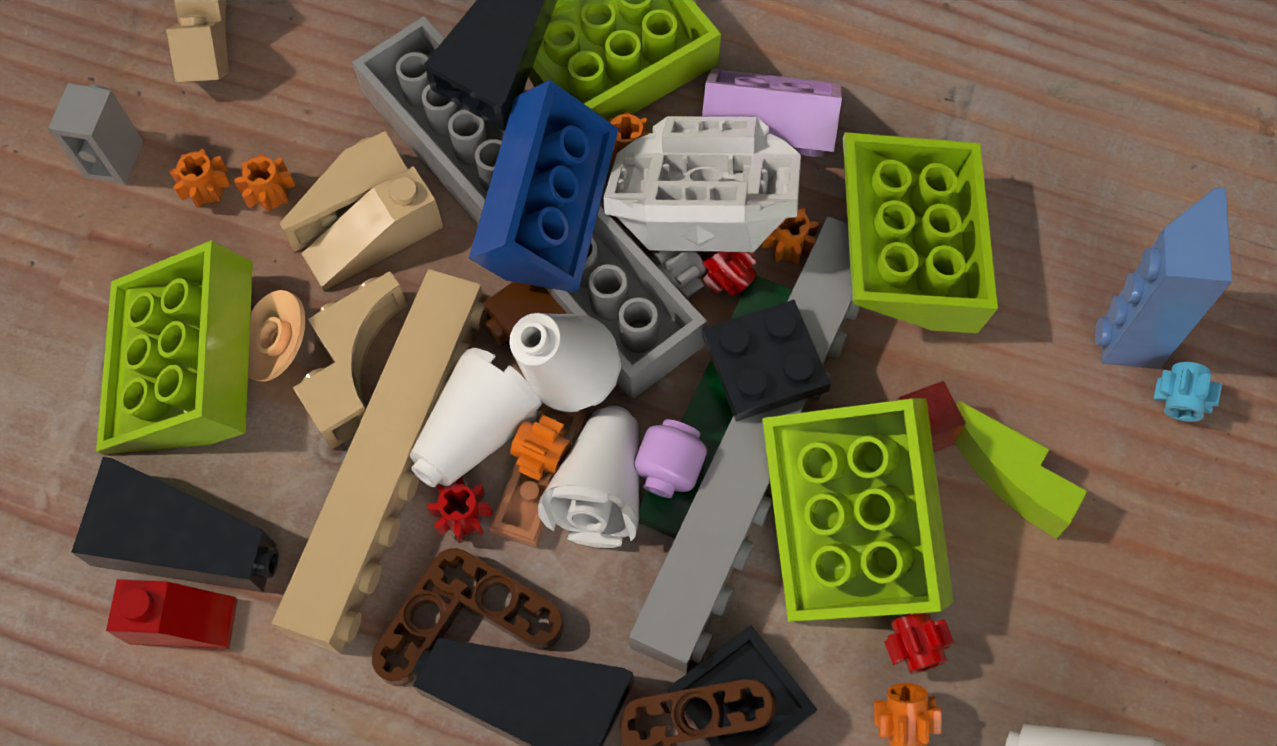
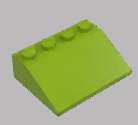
[529,0,721,119]
[843,132,998,334]
[96,240,253,455]
[762,398,954,622]

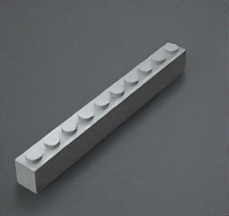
[629,217,861,674]

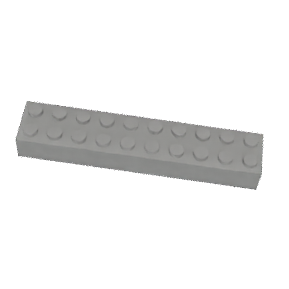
[352,16,707,400]

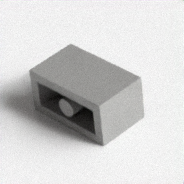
[48,83,143,185]

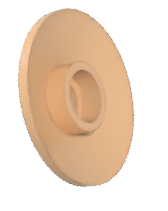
[248,290,305,382]

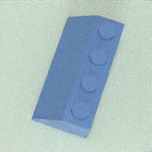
[1095,188,1232,369]

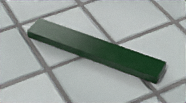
[639,275,793,539]

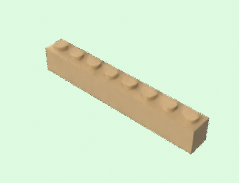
[271,269,488,654]

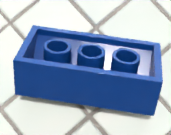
[469,80,618,292]

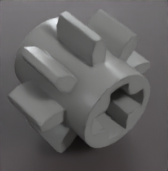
[650,250,706,299]

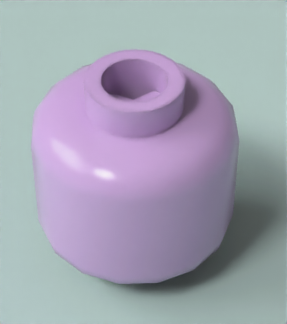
[634,419,707,498]

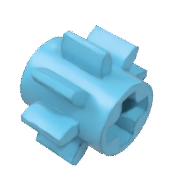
[1154,362,1222,422]

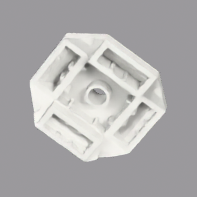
[604,116,801,252]

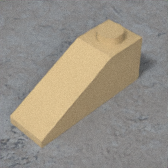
[279,131,407,252]
[302,166,444,291]

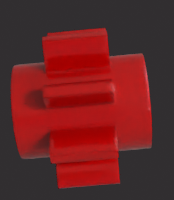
[701,251,757,296]
[427,476,493,543]
[884,613,954,674]

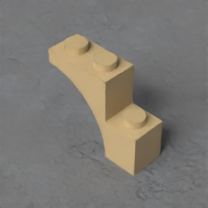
[166,0,230,82]
[293,271,408,450]

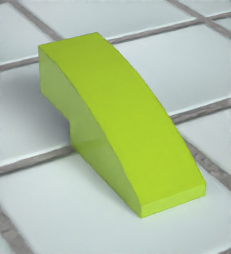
[945,401,1087,539]

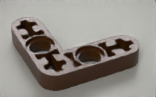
[372,548,563,686]
[620,679,777,746]

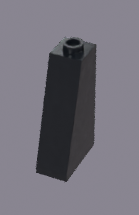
[424,0,557,132]
[71,457,279,592]
[413,638,634,746]

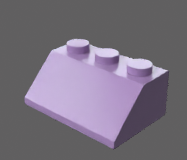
[702,69,842,157]

